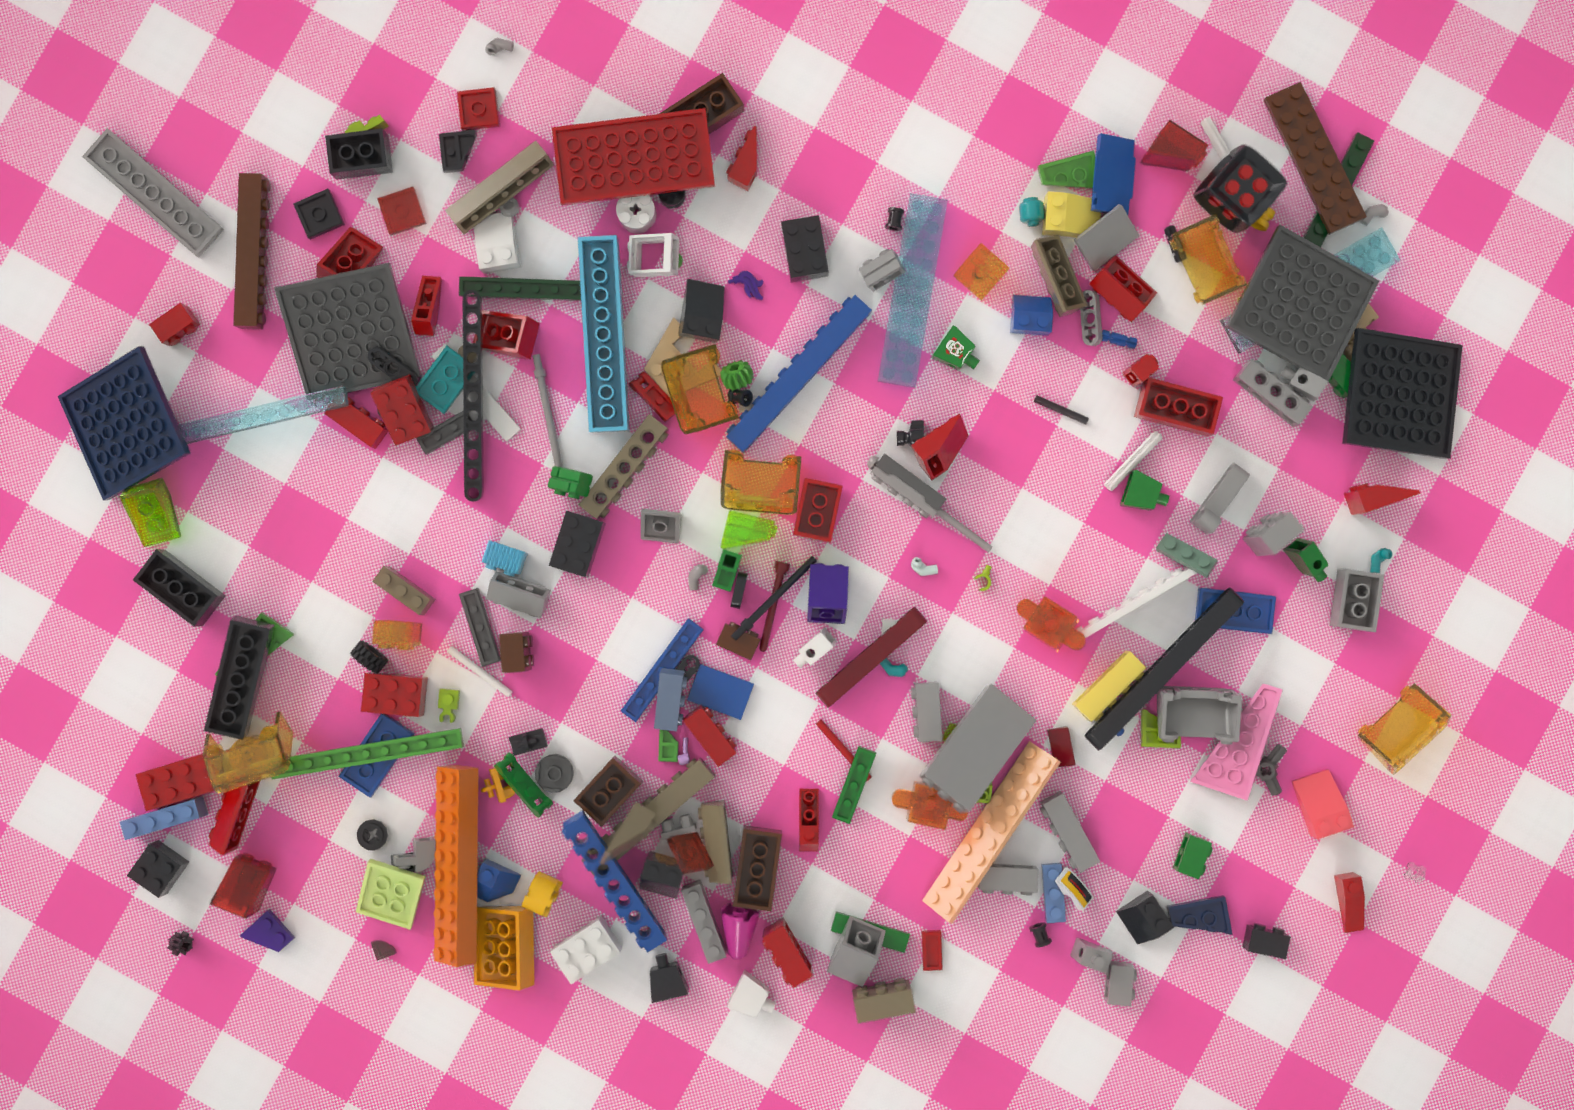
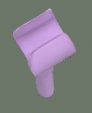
[678,738,690,765]

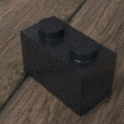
[1242,923,1291,959]

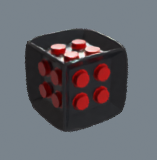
[1193,144,1287,233]

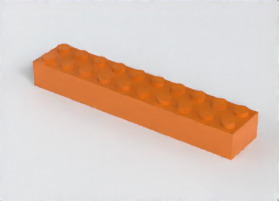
[433,765,479,968]

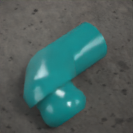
[1370,548,1393,573]
[880,658,908,677]

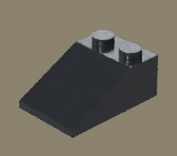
[678,279,725,343]

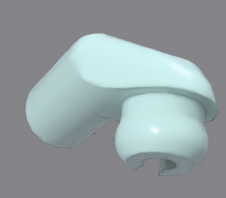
[911,557,938,576]

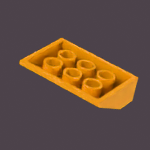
[474,906,535,991]

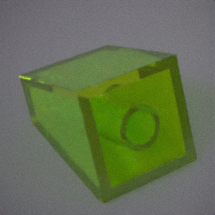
[720,510,778,550]

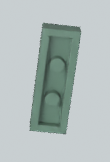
[1156,533,1218,578]

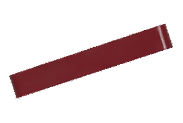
[815,606,927,708]

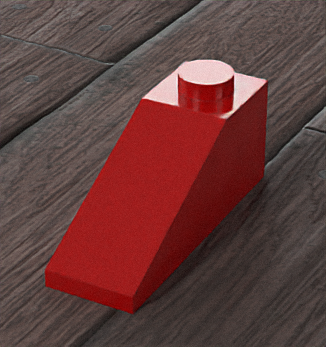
[411,275,442,336]
[1334,872,1365,933]

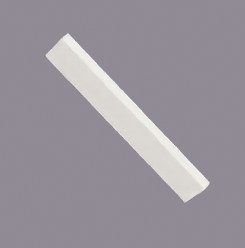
[431,344,522,442]

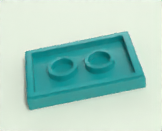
[416,345,476,415]

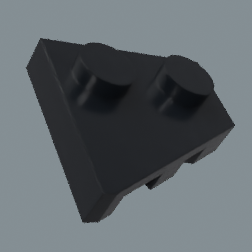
[439,130,477,173]

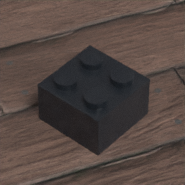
[127,840,189,898]

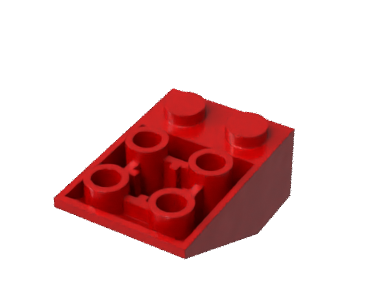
[911,414,968,481]

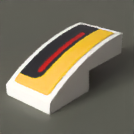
[1055,867,1094,911]

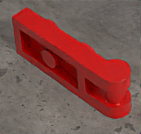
[629,371,680,423]

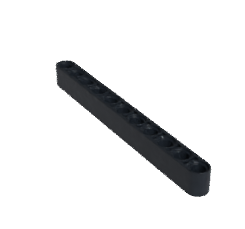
[463,290,484,502]
[1084,587,1244,751]

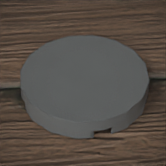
[535,754,574,793]

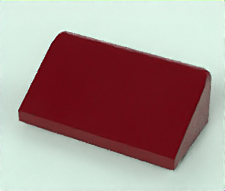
[1047,726,1076,767]

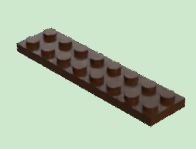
[1264,82,1367,235]

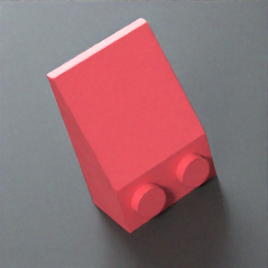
[1291,769,1354,839]

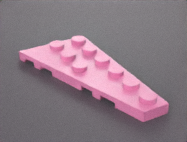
[1190,684,1283,801]

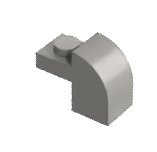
[393,837,436,873]

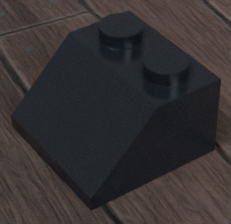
[1116,890,1174,945]

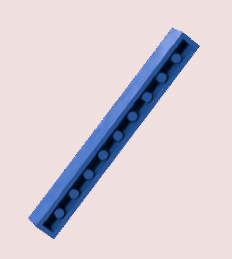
[726,295,872,454]

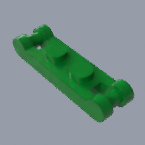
[494,752,553,818]

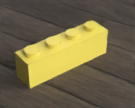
[1072,650,1146,722]

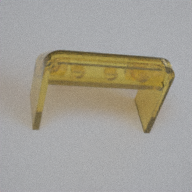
[203,711,293,793]

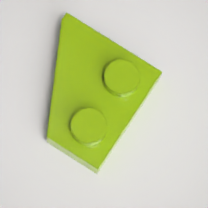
[1141,709,1181,749]

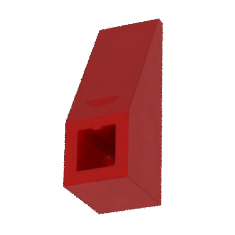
[726,126,757,191]
[799,789,819,852]

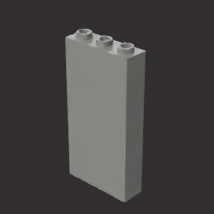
[919,684,1036,813]

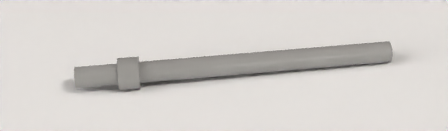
[533,354,563,467]

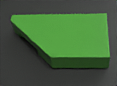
[658,730,679,762]

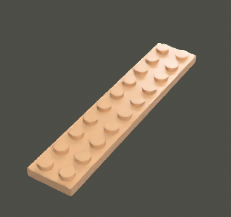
[922,741,1061,924]

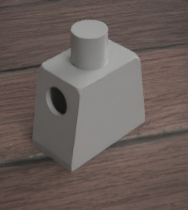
[1280,366,1329,402]
[1070,937,1113,973]

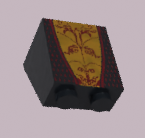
[639,851,687,899]

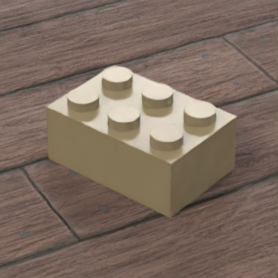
[852,978,916,1023]

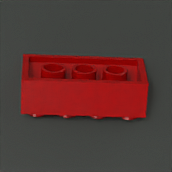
[209,769,262,855]

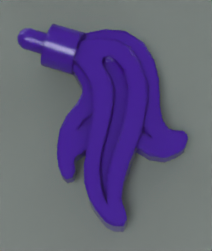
[728,271,763,300]

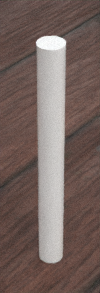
[447,646,513,697]

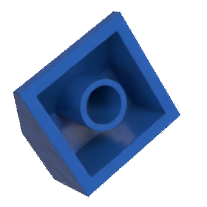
[1010,295,1053,336]

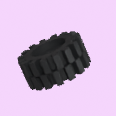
[350,640,388,674]

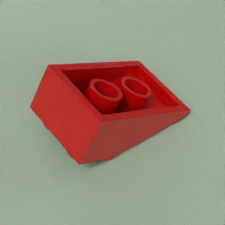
[316,226,383,278]
[473,310,540,360]
[1344,483,1421,515]

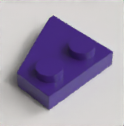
[240,909,295,952]

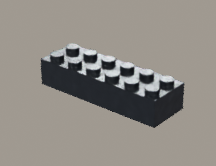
[204,615,275,740]

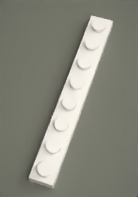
[1068,568,1197,644]

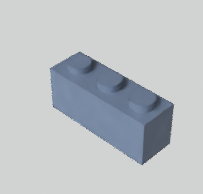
[654,668,687,731]

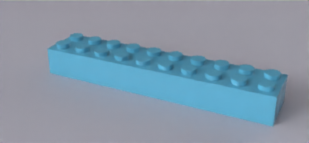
[578,235,630,433]

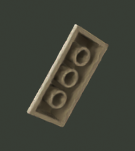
[1031,235,1088,317]
[698,800,733,884]

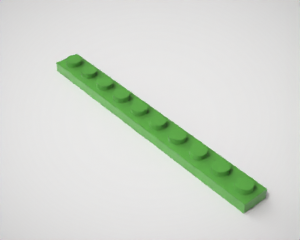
[269,728,464,780]

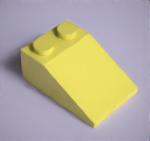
[1042,191,1101,237]

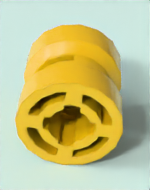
[1250,207,1275,231]

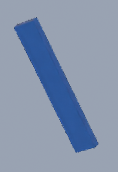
[621,618,704,722]

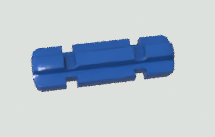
[1102,330,1137,349]

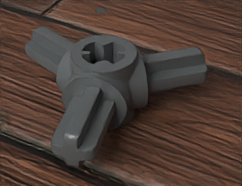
[1256,744,1287,796]

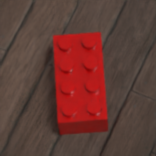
[1134,377,1223,437]
[135,750,229,811]

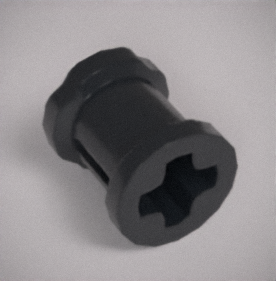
[885,207,904,231]
[727,389,753,407]
[1029,922,1052,948]

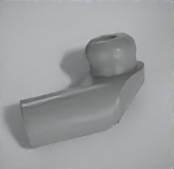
[485,38,514,55]
[1360,204,1389,226]
[688,564,708,590]

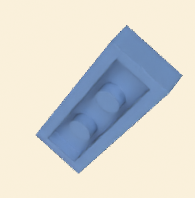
[1041,863,1066,923]

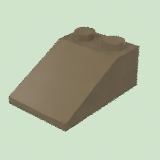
[599,802,656,865]

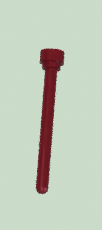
[759,561,790,652]

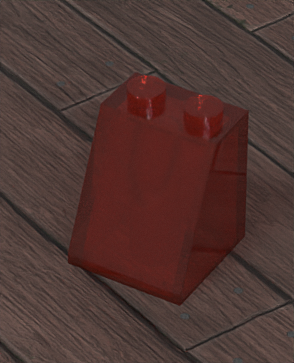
[1140,119,1208,171]
[210,853,277,919]

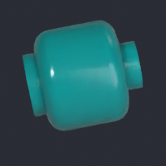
[1019,197,1045,227]

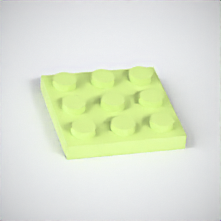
[356,859,426,930]

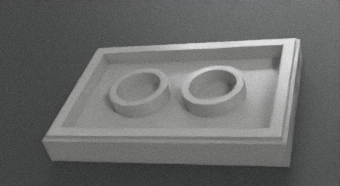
[1074,204,1139,271]

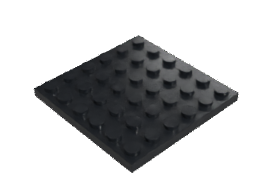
[1342,328,1463,459]

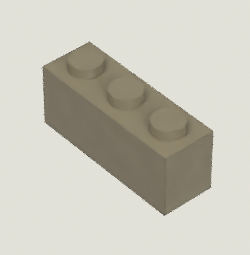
[372,566,436,615]

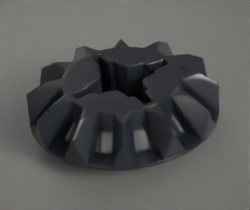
[357,819,389,850]

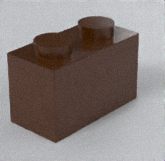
[716,622,761,660]

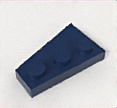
[1167,895,1233,935]

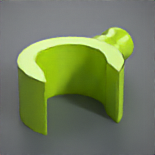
[974,565,992,591]

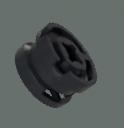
[658,190,686,209]

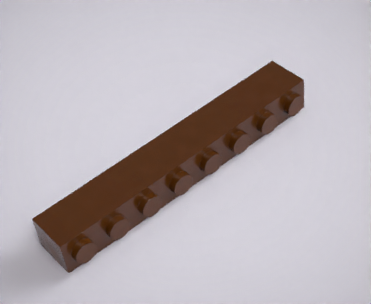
[233,173,270,330]

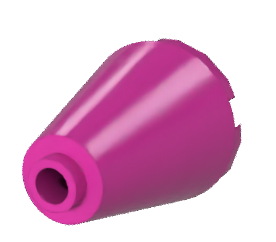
[721,903,760,960]

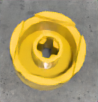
[521,871,563,918]

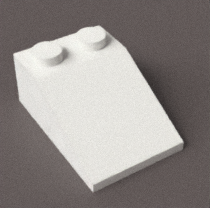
[474,213,521,274]

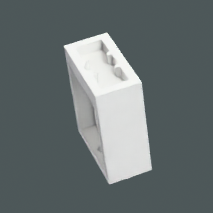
[627,233,679,277]

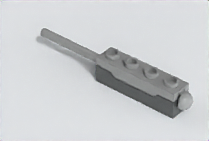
[867,453,992,552]

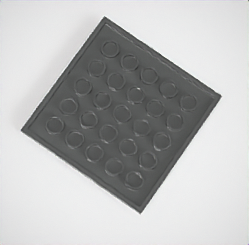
[1226,225,1379,381]
[274,263,421,401]

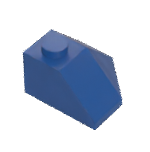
[477,859,521,902]

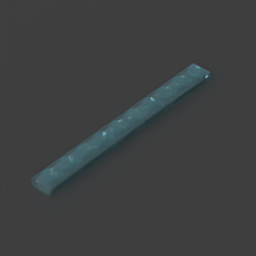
[179,386,349,444]

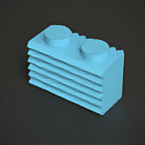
[481,540,528,577]

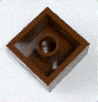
[499,632,534,673]

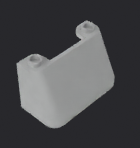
[1156,686,1242,745]

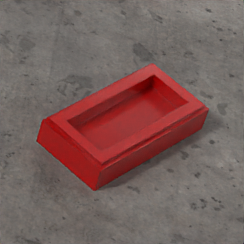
[921,930,943,971]

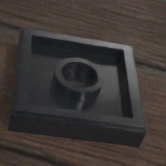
[293,189,345,240]

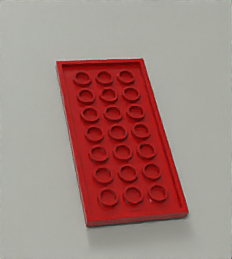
[551,108,715,206]

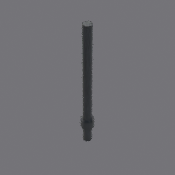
[731,556,817,641]

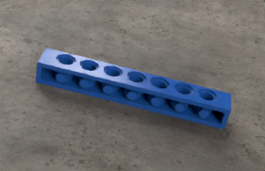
[562,810,667,953]

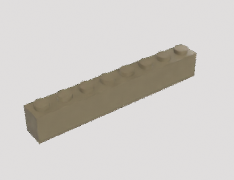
[581,758,715,876]

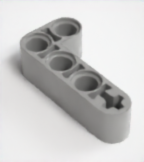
[1190,463,1250,534]

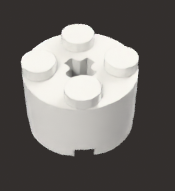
[616,195,656,234]

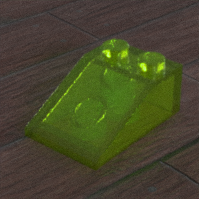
[119,478,181,547]

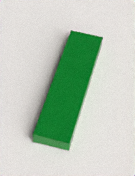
[832,746,877,824]
[831,911,910,953]

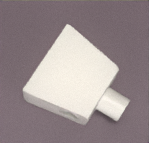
[793,628,837,668]
[727,970,776,1017]

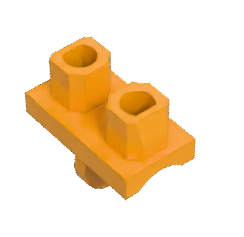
[481,768,515,803]

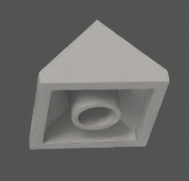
[641,509,682,543]

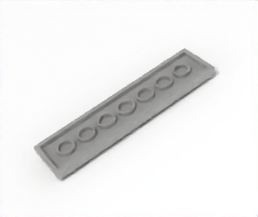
[82,128,224,258]

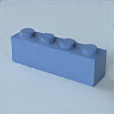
[120,797,208,840]

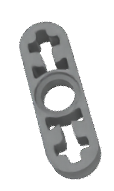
[1080,290,1102,346]

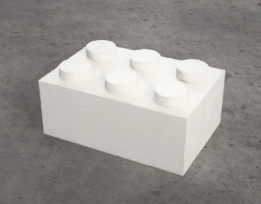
[550,915,622,984]

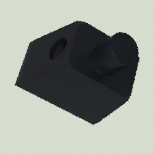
[650,953,689,1003]

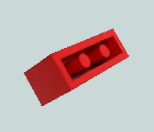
[324,395,388,449]
[683,704,737,767]

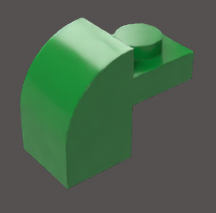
[712,549,742,592]

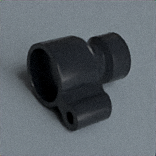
[897,420,924,447]

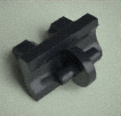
[509,728,548,756]

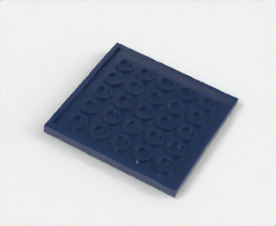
[58,346,191,501]

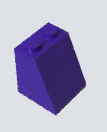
[807,563,849,624]

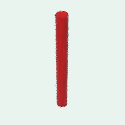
[816,719,872,782]

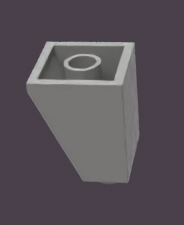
[827,916,886,987]

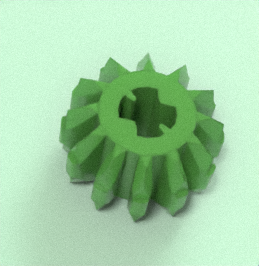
[720,360,754,391]

